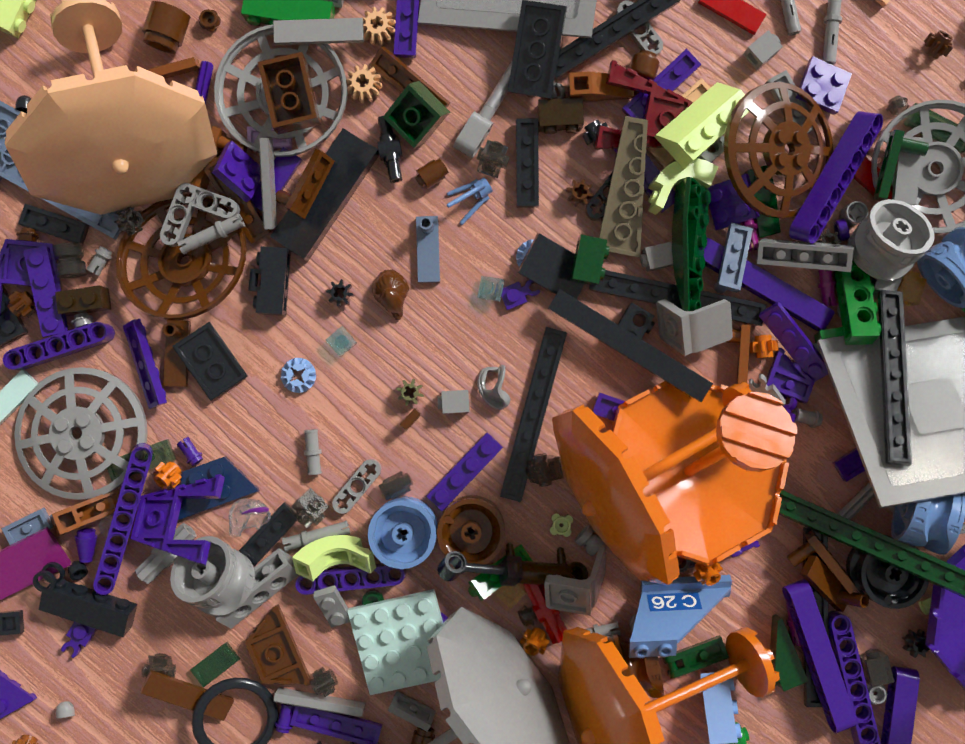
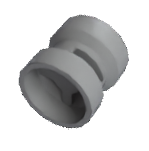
[839,201,868,227]
[575,525,604,556]

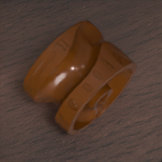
[437,495,505,564]
[604,634,664,698]

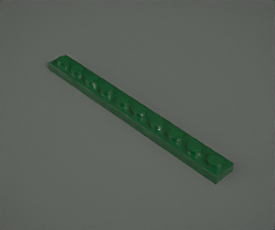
[779,490,965,598]

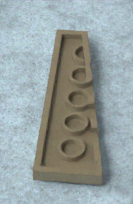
[599,116,648,257]

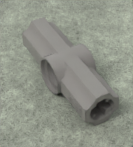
[135,523,197,584]

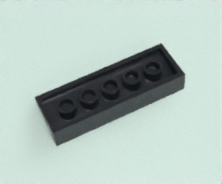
[270,128,379,262]

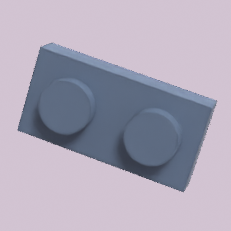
[1,507,54,545]

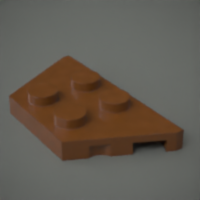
[244,604,312,686]

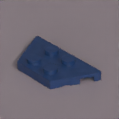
[178,456,260,520]

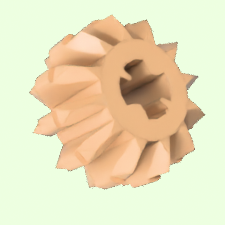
[363,6,396,46]
[346,64,383,103]

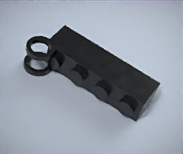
[33,562,137,637]

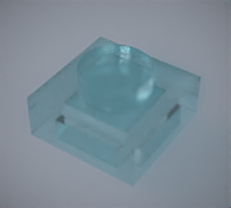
[477,276,504,302]
[326,326,357,357]

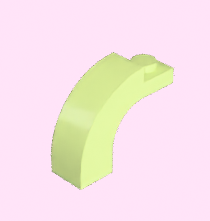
[648,158,718,215]
[292,535,376,581]

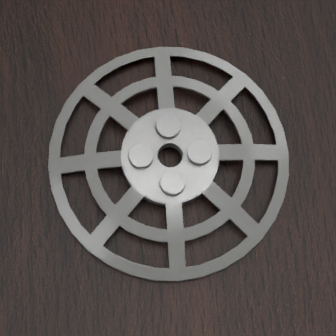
[214,25,348,157]
[871,100,965,234]
[14,367,148,500]

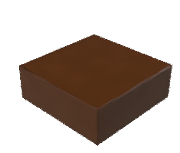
[400,408,421,430]

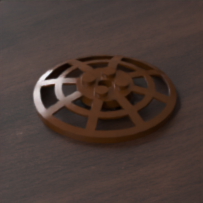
[724,82,834,219]
[116,194,247,320]

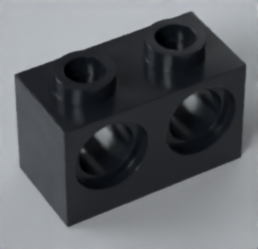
[618,303,655,339]

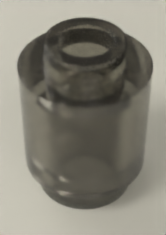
[379,471,413,500]

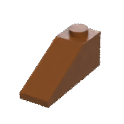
[49,488,120,537]

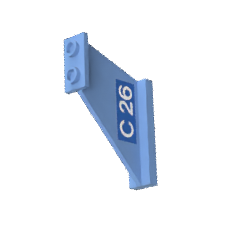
[629,575,732,658]

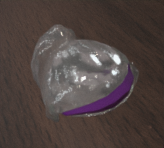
[228,498,271,537]

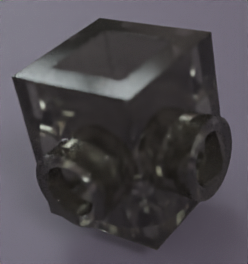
[477,140,510,178]
[526,453,563,487]
[289,488,329,529]
[142,653,176,680]

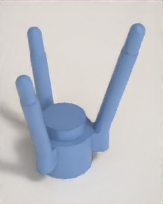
[447,177,493,225]

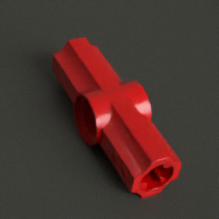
[523,584,567,644]

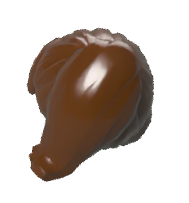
[372,269,409,320]

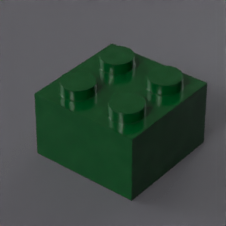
[383,81,450,148]

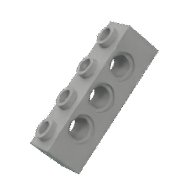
[757,238,855,272]
[215,548,298,629]

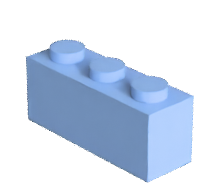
[700,672,742,744]

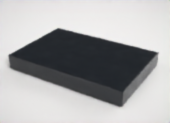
[517,233,585,299]
[172,321,248,401]

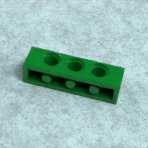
[834,261,881,345]

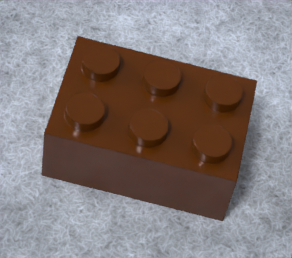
[258,52,321,135]

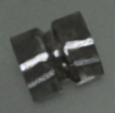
[53,242,87,279]

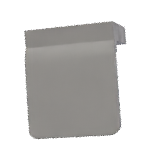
[656,299,733,356]
[544,547,606,616]

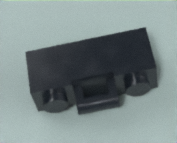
[248,246,291,316]

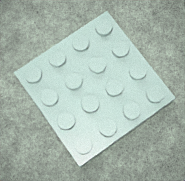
[348,589,443,695]

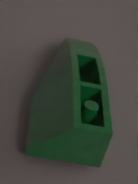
[672,177,711,311]

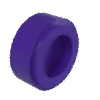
[834,218,850,242]

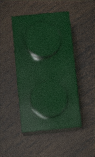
[570,234,610,286]

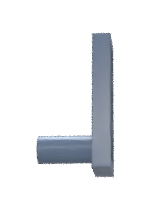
[416,216,440,283]
[714,223,753,294]

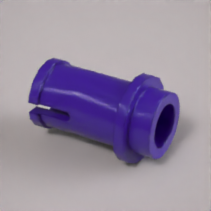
[177,437,203,466]
[275,703,295,733]

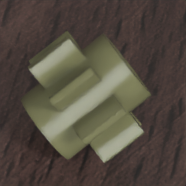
[397,379,424,406]

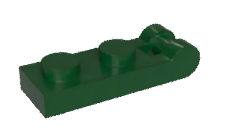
[662,635,729,679]

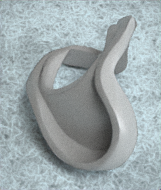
[477,365,511,410]

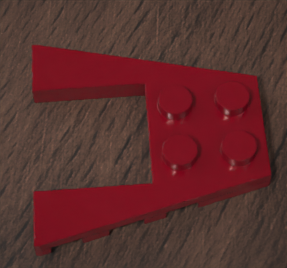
[594,60,693,150]

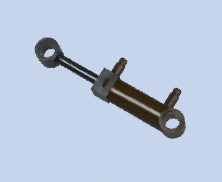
[437,543,588,587]

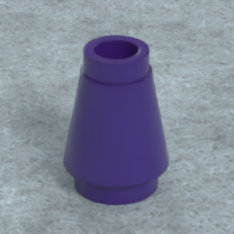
[74,528,98,563]

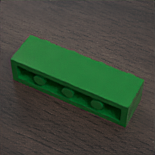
[241,0,335,26]

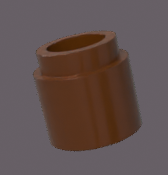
[142,1,191,54]

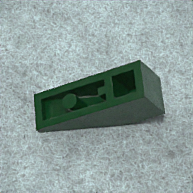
[744,165,781,238]
[770,614,808,691]

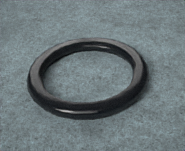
[191,678,278,744]

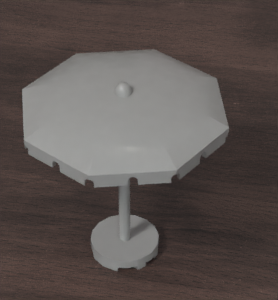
[427,607,570,744]

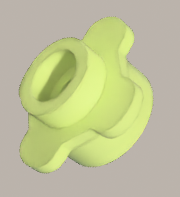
[550,513,573,537]

